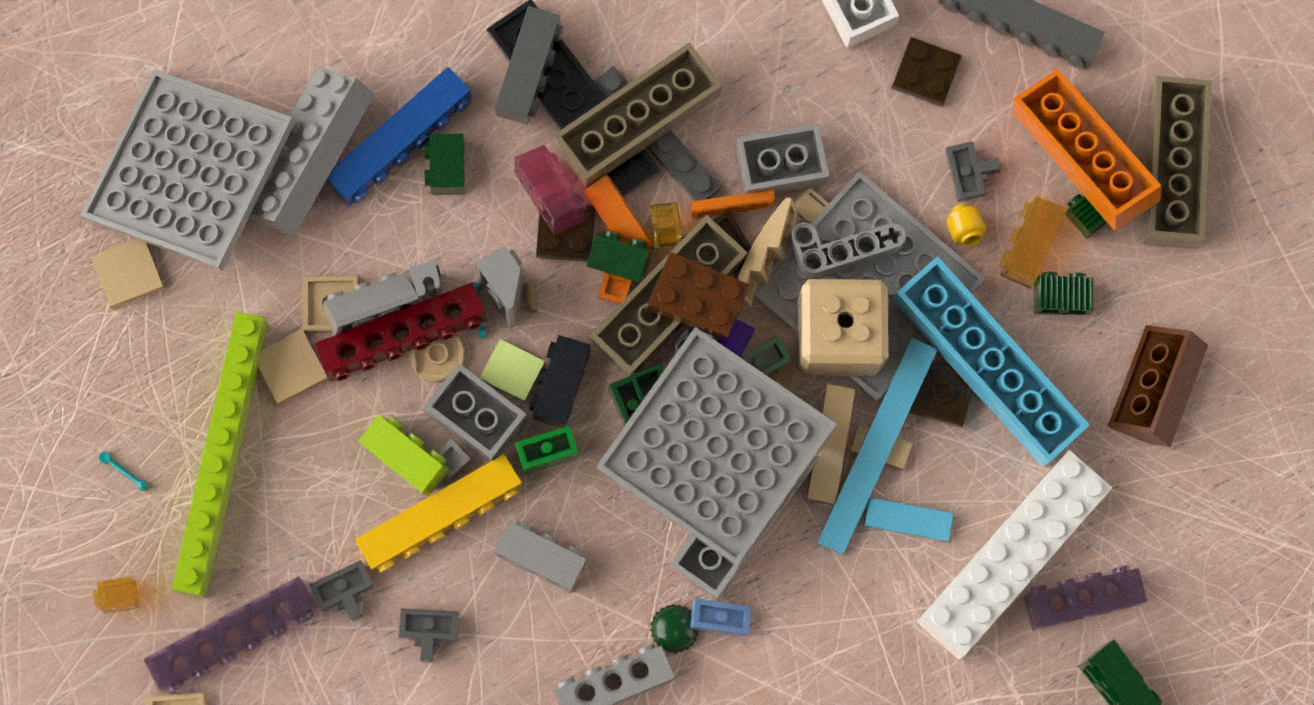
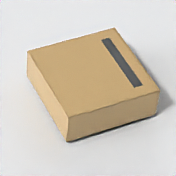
[795,188,829,224]

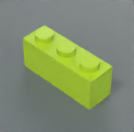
[358,414,450,496]

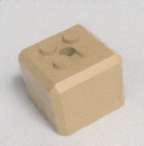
[797,279,888,377]

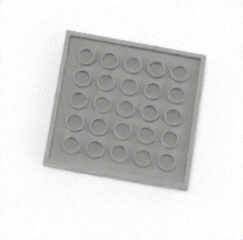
[80,69,296,271]
[753,171,986,402]
[596,327,837,567]

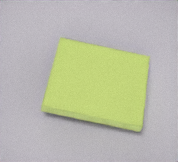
[480,339,545,402]

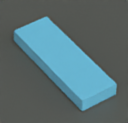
[864,498,953,542]

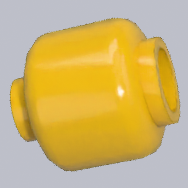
[946,204,987,247]

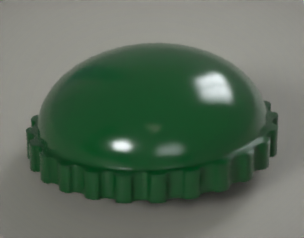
[650,604,699,653]

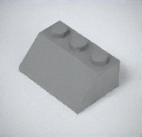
[476,245,524,329]
[323,273,419,336]

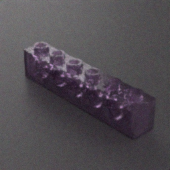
[143,576,318,694]

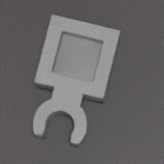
[435,438,473,490]

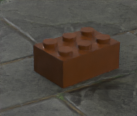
[648,252,749,342]

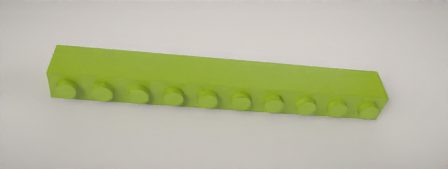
[172,312,269,599]

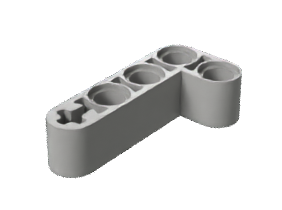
[790,222,906,279]

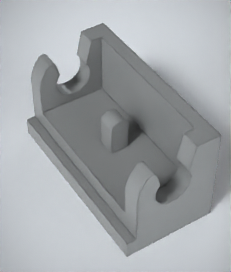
[410,260,443,303]

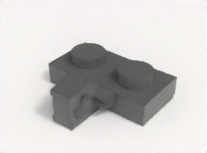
[945,141,1001,202]
[309,560,374,622]
[399,608,459,663]

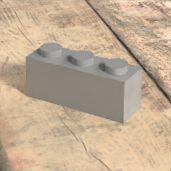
[494,520,586,593]

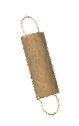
[524,274,538,320]

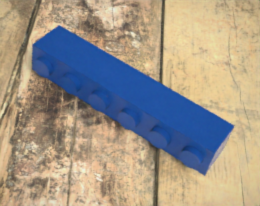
[326,67,472,207]

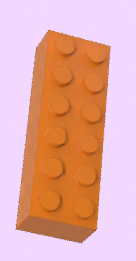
[1013,69,1161,231]

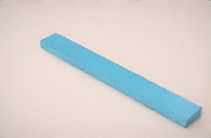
[817,338,938,555]

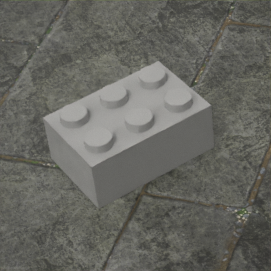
[735,124,829,194]
[424,363,527,462]

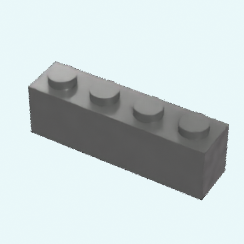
[495,6,564,125]

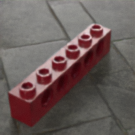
[314,282,488,381]

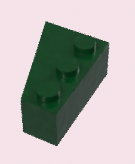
[609,363,662,426]
[1078,639,1163,705]

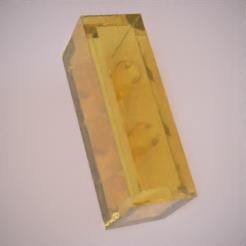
[998,195,1066,289]

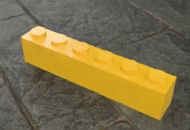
[355,454,522,573]

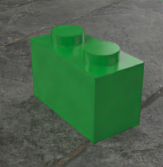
[515,425,578,475]

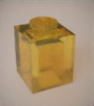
[650,202,682,248]
[93,576,140,614]

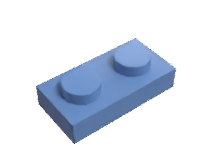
[690,598,751,637]

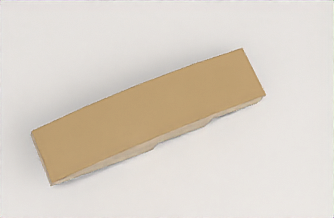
[738,197,798,308]
[807,383,855,504]

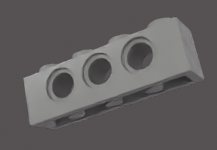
[554,644,675,705]

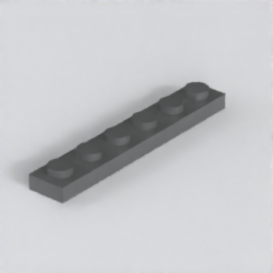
[594,66,721,201]

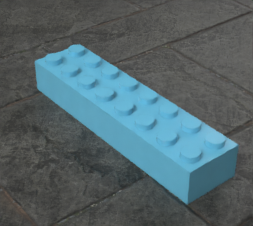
[890,256,1090,466]

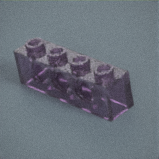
[1024,565,1148,631]

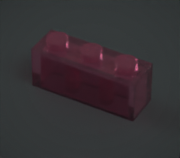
[514,145,586,234]

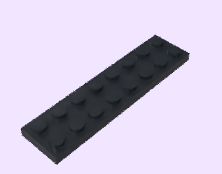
[487,0,660,198]

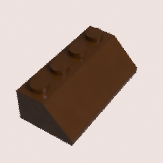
[1108,325,1208,447]

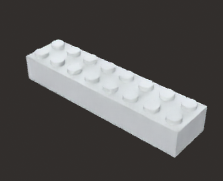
[916,450,1112,660]

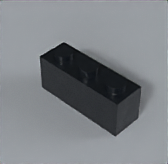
[529,335,591,428]

